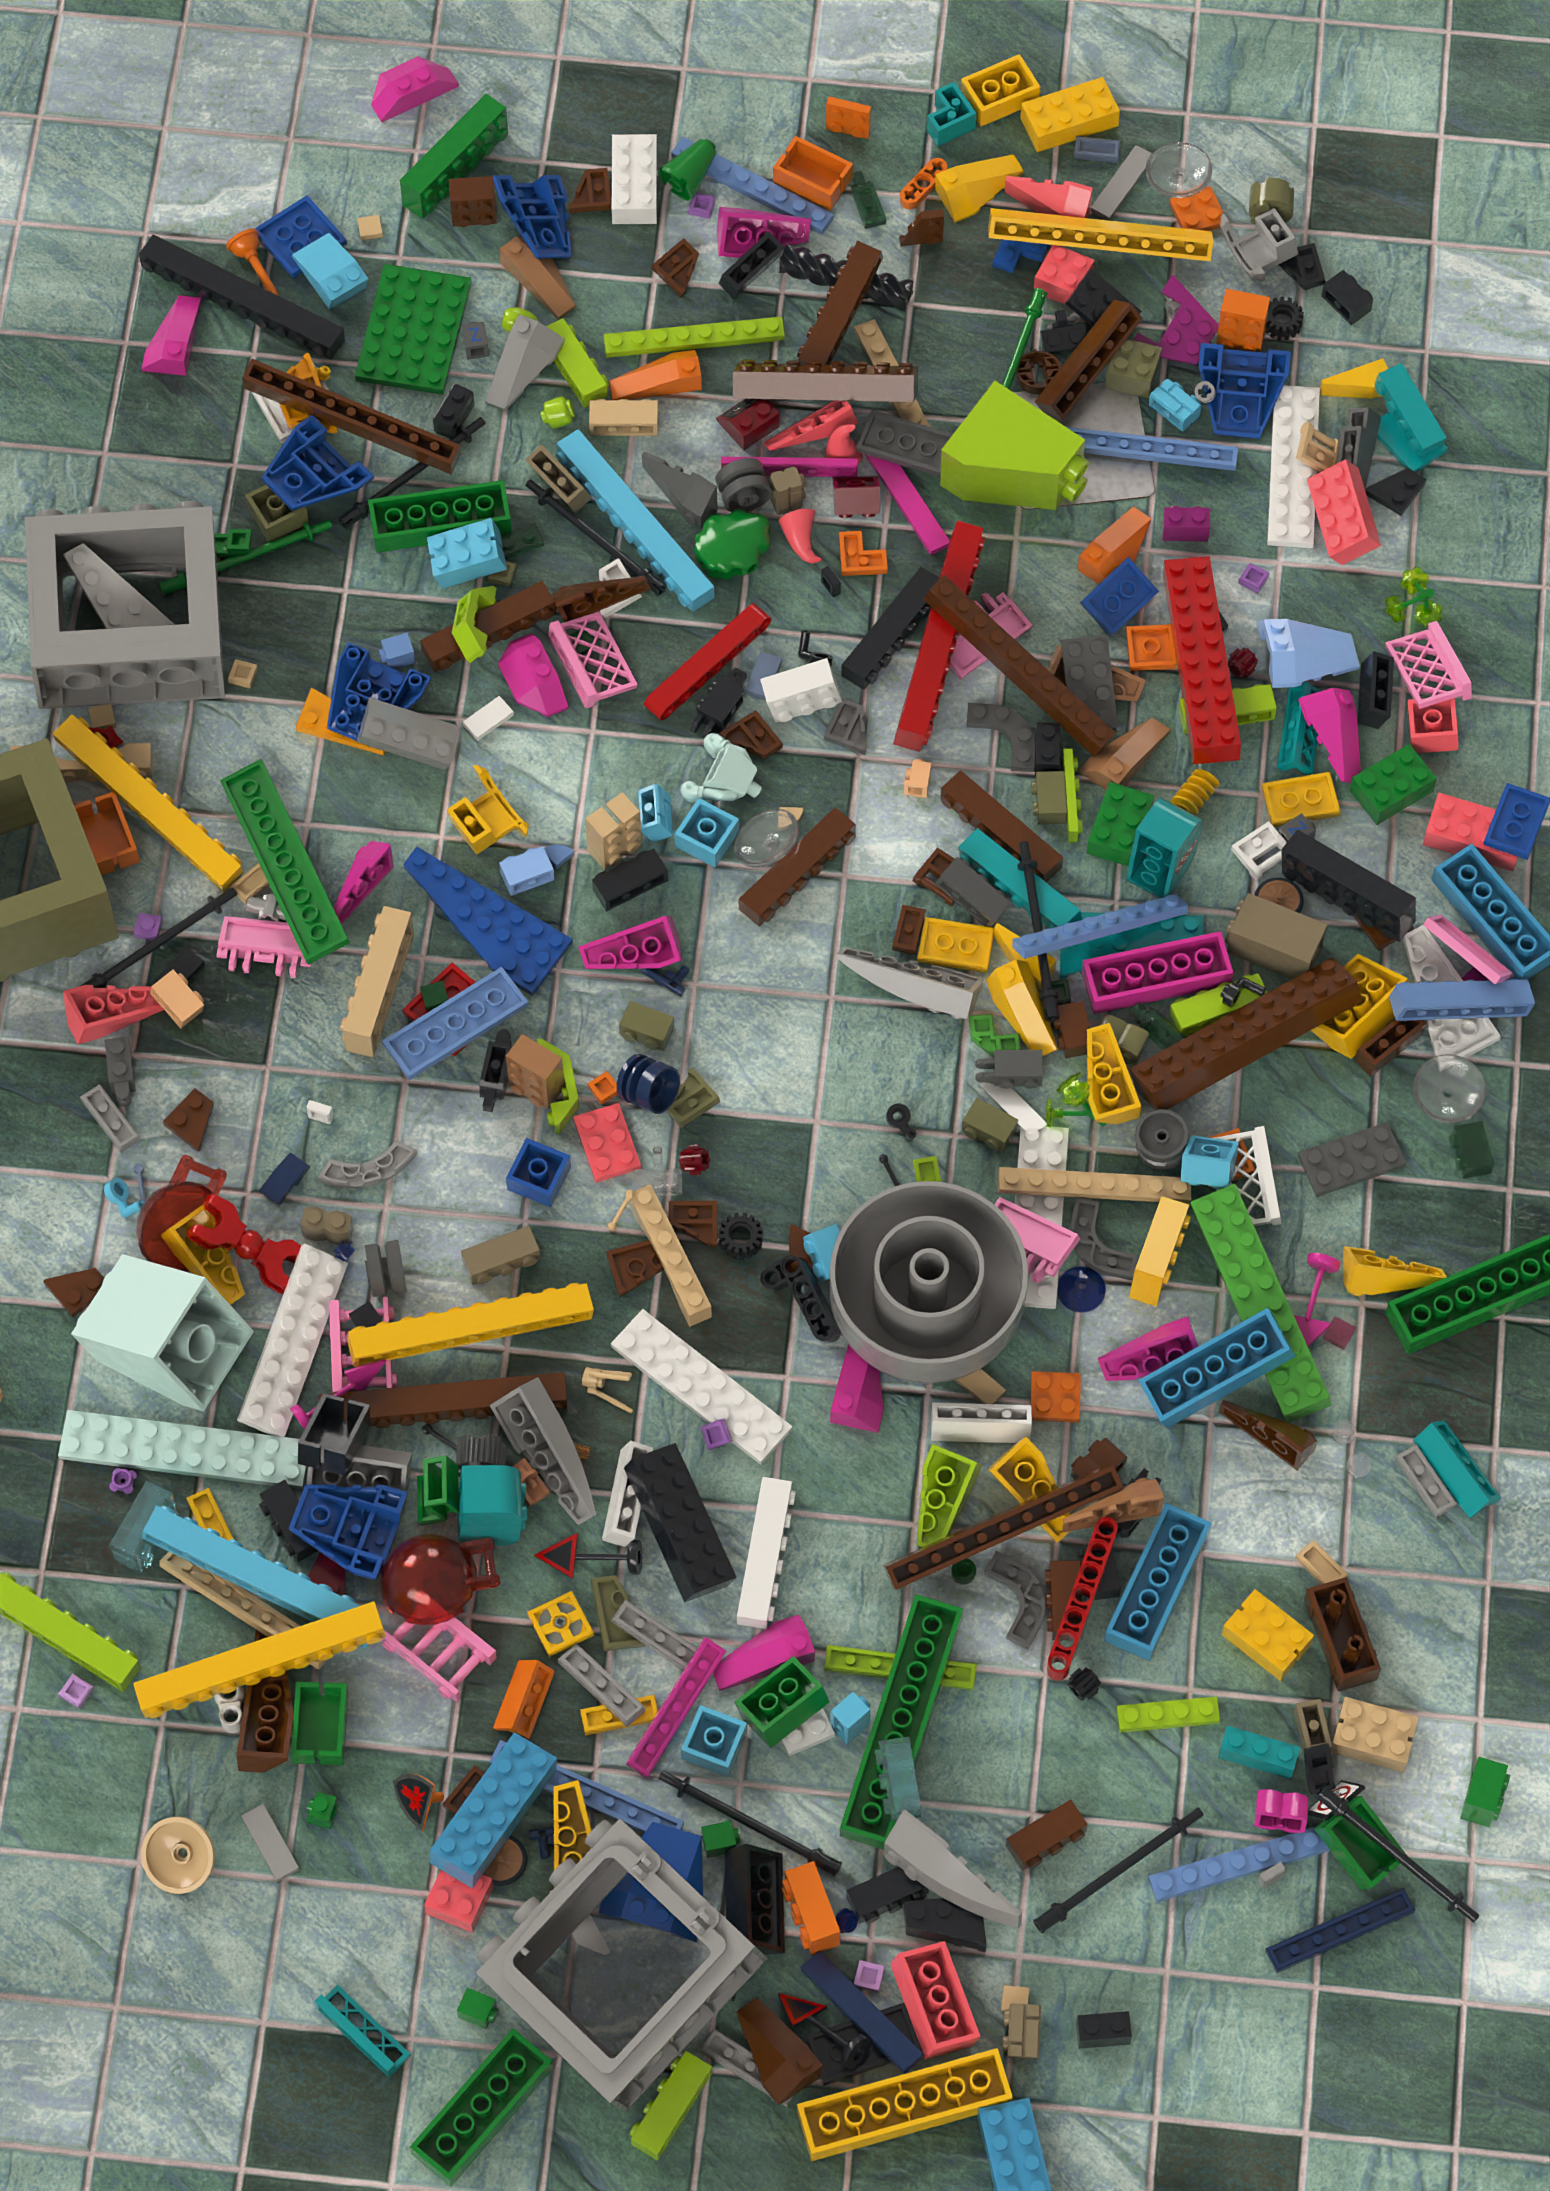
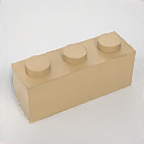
[589,399,658,436]

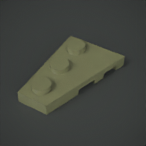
[591,1575,646,1652]

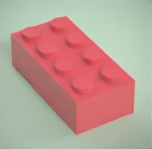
[1307,459,1381,565]
[1423,793,1518,871]
[890,1941,981,2060]

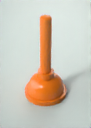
[226,228,279,296]

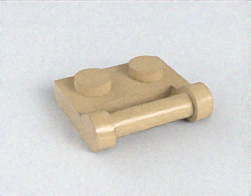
[1296,422,1340,472]

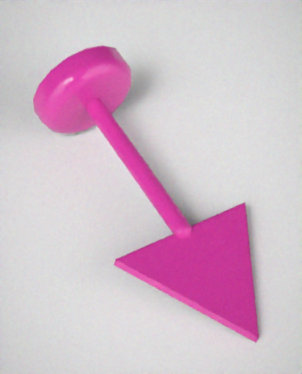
[1294,1253,1341,1347]
[290,1359,386,1430]

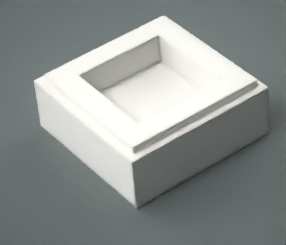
[306,1100,334,1124]

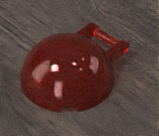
[135,1155,227,1273]
[380,1534,501,1625]

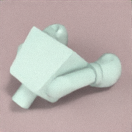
[680,733,762,803]

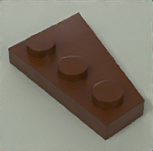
[606,1233,678,1298]

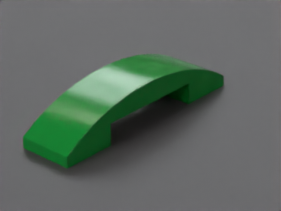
[215,529,252,558]

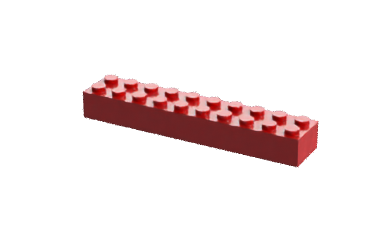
[893,520,986,752]
[1163,556,1241,765]

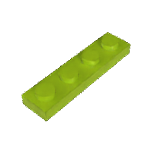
[1062,748,1082,843]
[1116,1697,1220,1733]

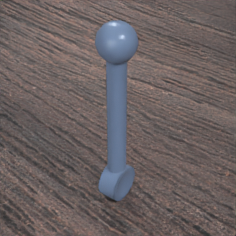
[134,1164,149,1210]

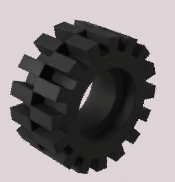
[1265,297,1304,340]
[719,1212,763,1260]

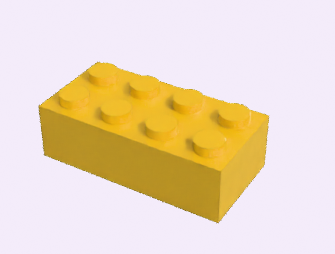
[1020,77,1120,153]

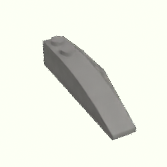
[836,947,984,1020]
[490,1377,596,1525]
[884,1810,1022,1929]

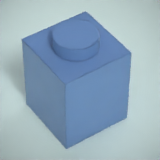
[378,633,415,669]

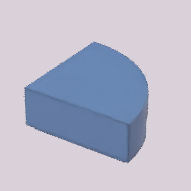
[544,844,574,869]

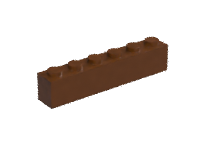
[797,240,883,365]
[1034,300,1142,420]
[420,581,556,673]
[940,770,1063,883]
[739,807,856,927]

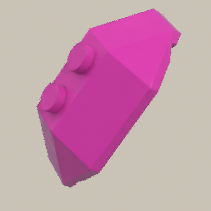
[371,56,459,122]
[498,633,569,717]

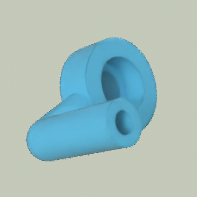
[104,1178,145,1218]

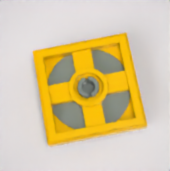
[527,1591,594,1657]

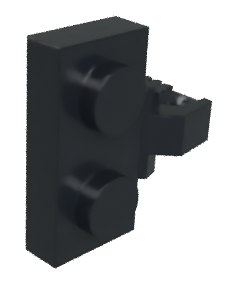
[1040,309,1087,353]

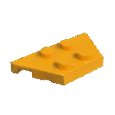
[279,353,338,434]

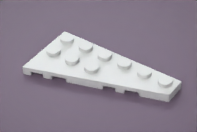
[62,543,175,629]
[1403,925,1501,1072]

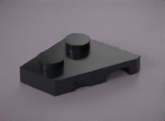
[1278,243,1326,290]
[1365,468,1426,516]

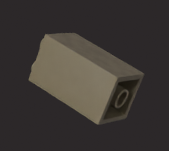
[1225,893,1327,979]

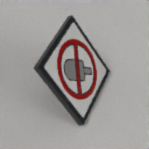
[1308,1780,1365,1820]

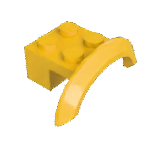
[447,765,529,855]

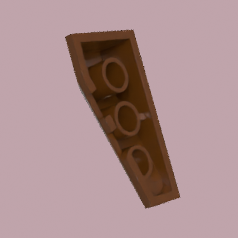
[1219,1400,1317,1471]
[736,1998,823,2106]

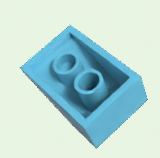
[292,233,368,310]

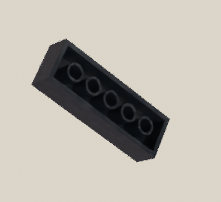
[1281,829,1416,942]
[624,1443,737,1603]

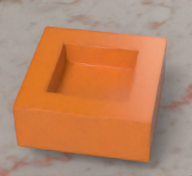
[587,1071,618,1105]

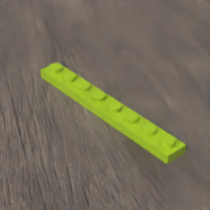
[604,316,785,358]

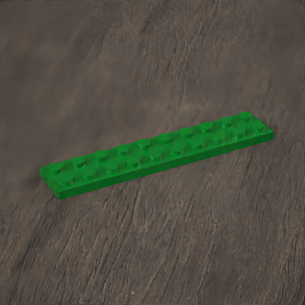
[220,759,350,965]

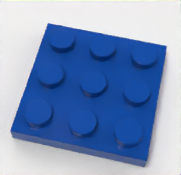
[255,195,347,279]

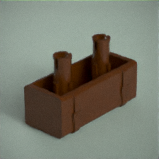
[1304,1577,1381,1692]

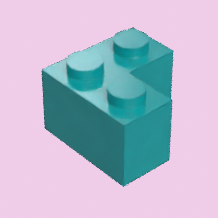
[927,82,977,147]

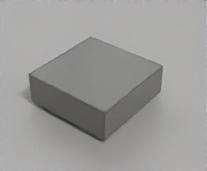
[1257,1862,1286,1889]

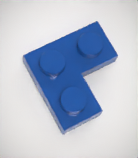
[992,239,1050,273]

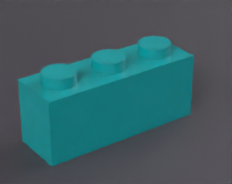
[1218,1725,1300,1779]

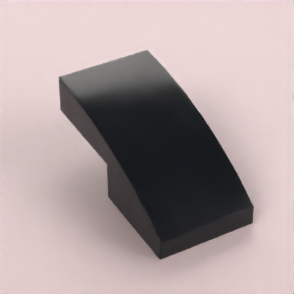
[1303,1743,1336,1795]

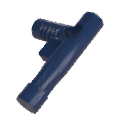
[641,965,690,997]
[529,1827,554,1859]

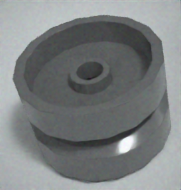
[715,458,772,512]
[1135,1109,1189,1171]
[364,1240,407,1297]

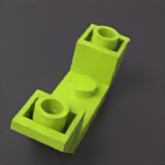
[452,586,497,663]
[537,1038,579,1135]

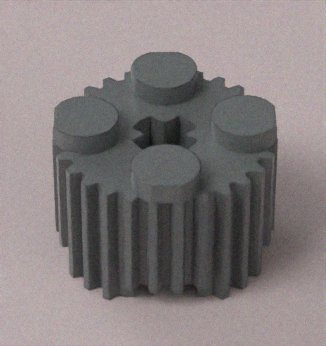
[456,1434,507,1477]

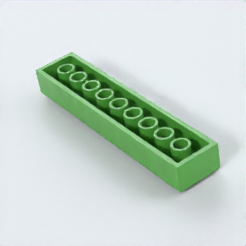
[1190,1184,1331,1423]

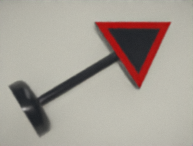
[534,1533,643,1579]
[778,1993,871,2070]

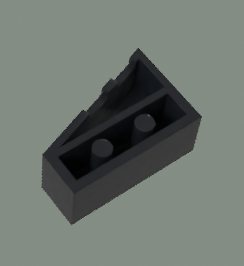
[903,1898,986,1953]

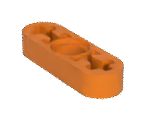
[900,158,947,210]

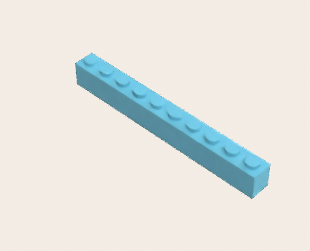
[556,429,715,613]
[141,1505,382,1648]

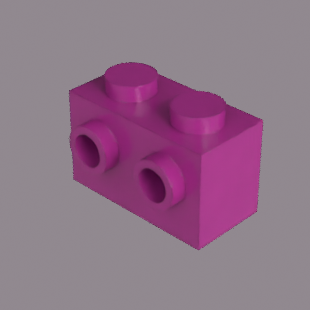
[1162,506,1210,542]

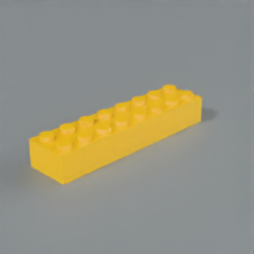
[797,2048,1013,2161]

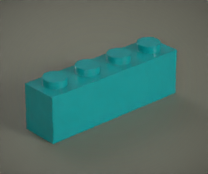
[1375,363,1447,458]

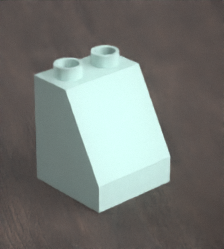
[71,1254,254,1412]

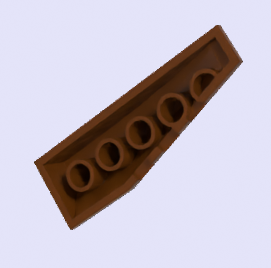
[236,1630,294,1773]

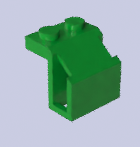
[417,1455,459,1526]

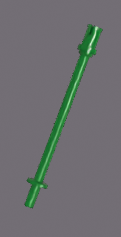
[1002,288,1048,390]
[158,519,332,596]

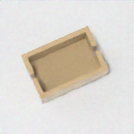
[585,792,642,870]
[1331,1697,1419,1773]

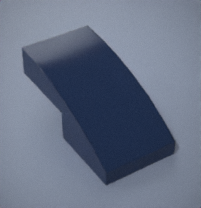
[259,1153,311,1205]

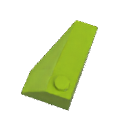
[917,1444,982,1547]

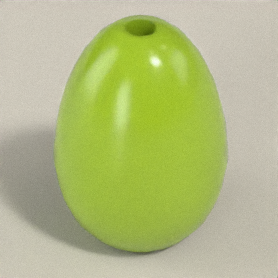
[501,307,539,333]

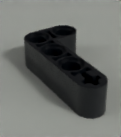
[760,1255,841,1343]

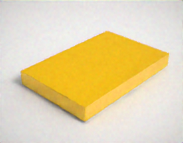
[1261,772,1341,827]
[917,917,994,973]

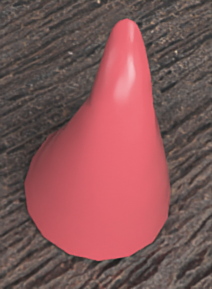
[825,424,862,464]
[778,509,822,564]

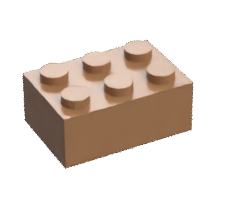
[506,1034,565,1110]

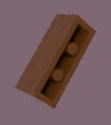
[1354,1019,1427,1077]
[1045,1560,1083,1640]
[1006,1799,1088,1871]

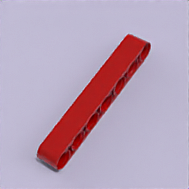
[644,603,772,721]
[1046,1517,1118,1681]

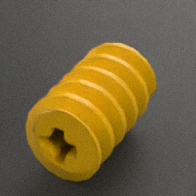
[1170,769,1220,815]

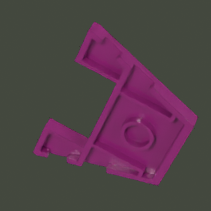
[1134,275,1219,366]

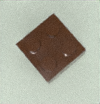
[449,176,497,227]

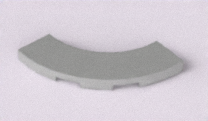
[318,1140,417,1188]

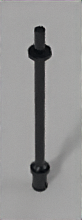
[338,417,486,530]
[525,479,667,596]
[1017,841,1060,1021]
[80,887,237,988]
[658,1770,842,1877]
[1315,1784,1479,1923]
[1033,1807,1204,1934]

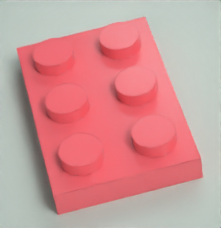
[573,1103,641,1183]

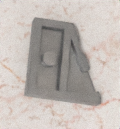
[824,698,867,755]

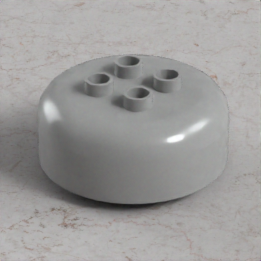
[830,1181,1028,1383]

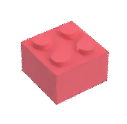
[1034,245,1094,305]
[1408,698,1458,753]
[424,1870,494,1933]

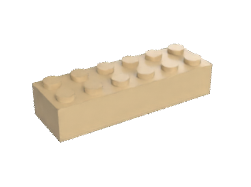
[340,906,414,1058]

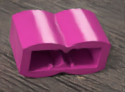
[1254,1789,1308,1833]

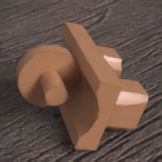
[512,1458,550,1507]

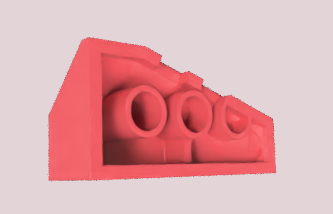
[1005,176,1093,218]
[763,400,858,451]
[63,985,164,1044]

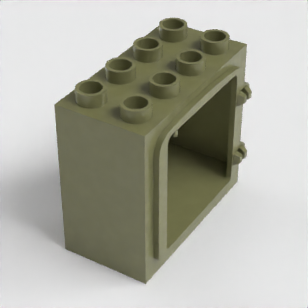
[0,738,119,982]

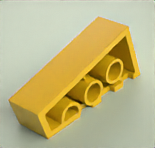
[1129,1196,1191,1307]
[554,1780,592,1888]

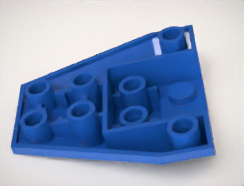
[327,642,431,746]

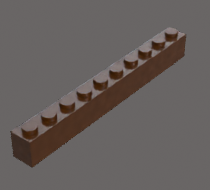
[242,359,461,475]
[923,575,1116,757]
[318,1372,567,1428]
[883,1464,1124,1590]

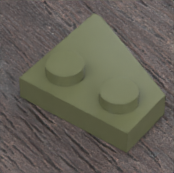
[667,1067,720,1128]

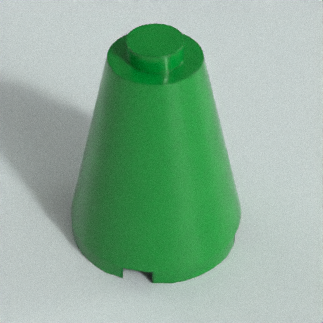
[658,139,717,201]

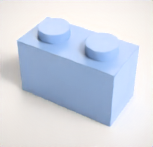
[499,846,554,896]

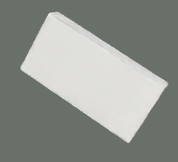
[463,696,514,741]

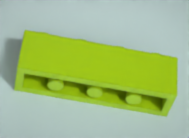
[546,318,609,408]
[1178,684,1277,734]
[1169,973,1268,1039]
[629,2051,713,2161]

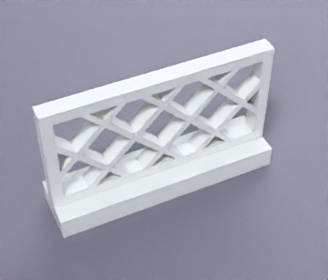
[1215,1126,1282,1226]

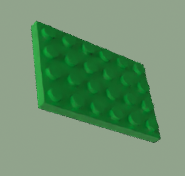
[355,264,472,395]

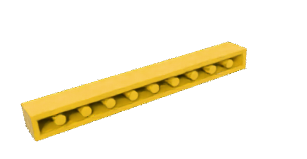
[988,208,1214,261]
[52,714,243,892]
[347,1283,594,1367]
[133,1601,386,1718]

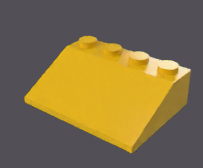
[1311,954,1409,1059]

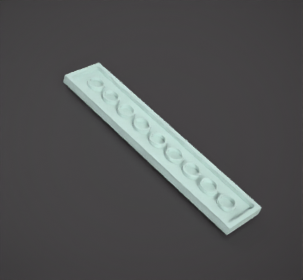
[58,1410,307,1490]

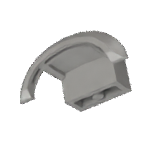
[1220,208,1298,281]

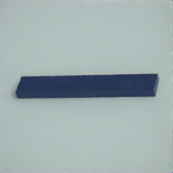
[1265,1888,1415,1974]
[800,1951,924,2074]

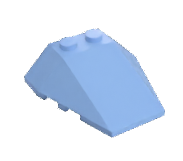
[1257,619,1360,688]

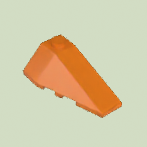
[609,350,702,400]
[1078,506,1151,584]

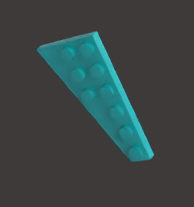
[1060,912,1203,979]

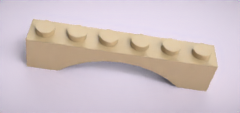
[10,743,153,782]
[629,1184,712,1327]

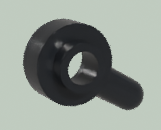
[798,630,833,667]
[1220,977,1266,1008]
[886,1103,917,1142]

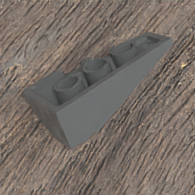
[642,451,717,529]

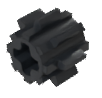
[1067,1667,1101,1701]

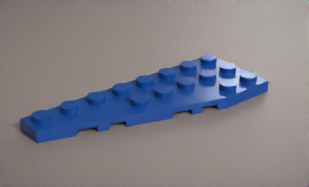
[403,847,573,996]

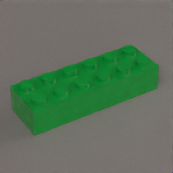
[400,94,508,219]
[368,480,512,553]
[410,2028,553,2187]

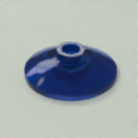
[1057,1267,1106,1313]

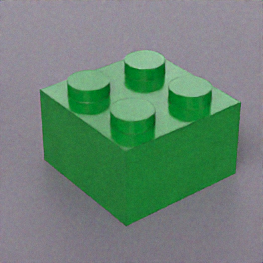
[1460,1757,1511,1827]

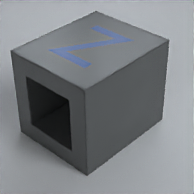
[462,322,489,360]
[1278,813,1316,842]

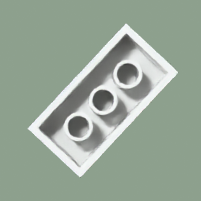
[612,134,657,224]

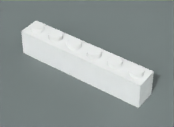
[737,1477,796,1629]

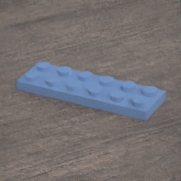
[382,967,529,1080]

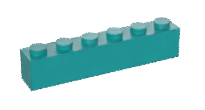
[958,828,1082,929]

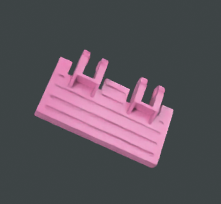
[950,592,1033,680]
[1423,914,1514,984]
[217,916,312,978]
[994,1197,1080,1283]

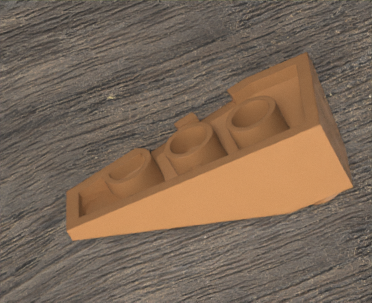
[499,236,576,320]
[1047,644,1146,702]
[1079,717,1171,790]
[1062,1478,1164,1532]

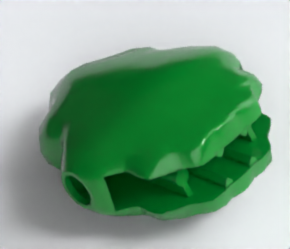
[694,509,771,580]

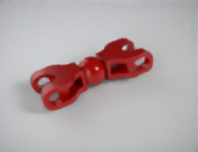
[187,1194,302,1295]

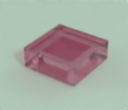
[1323,1316,1356,1350]

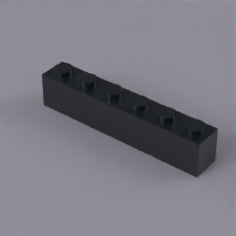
[841,567,939,690]

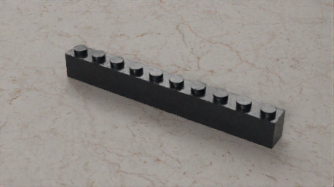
[139,234,345,360]

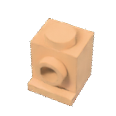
[904,759,931,798]

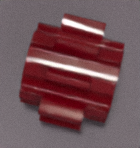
[1228,647,1258,678]
[679,1145,710,1175]

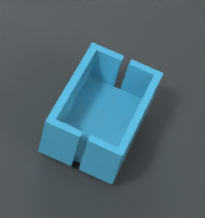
[427,518,507,589]

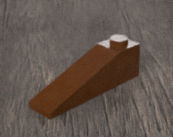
[552,576,651,622]

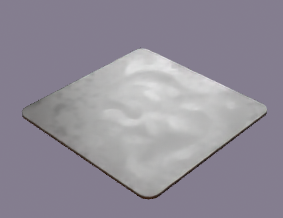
[1014,383,1154,510]

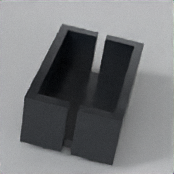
[298,1393,370,1476]

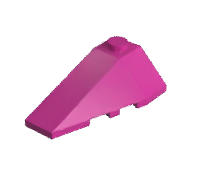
[717,207,811,258]
[142,295,201,376]
[334,841,394,924]

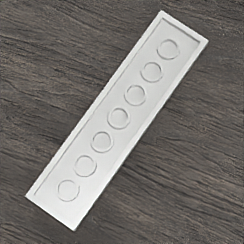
[1267,385,1320,548]
[1015,1126,1069,1309]
[237,1243,348,1437]
[611,1309,792,1465]

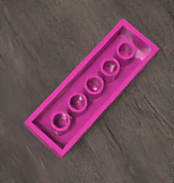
[1081,931,1233,1014]

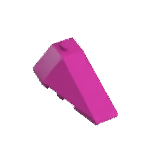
[1298,688,1361,783]
[578,916,682,969]
[1098,1316,1199,1381]
[830,1344,884,1433]
[713,1615,815,1691]

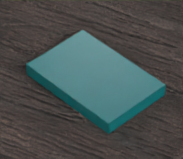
[1377,412,1448,473]

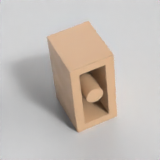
[150,970,204,1029]

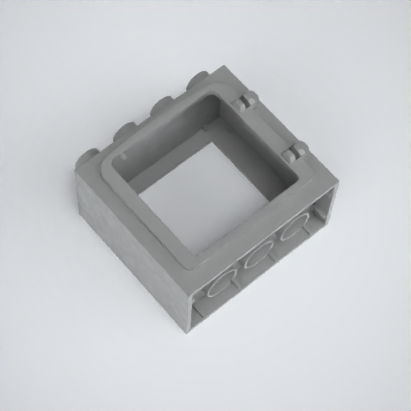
[25,501,225,709]
[476,1818,768,2112]

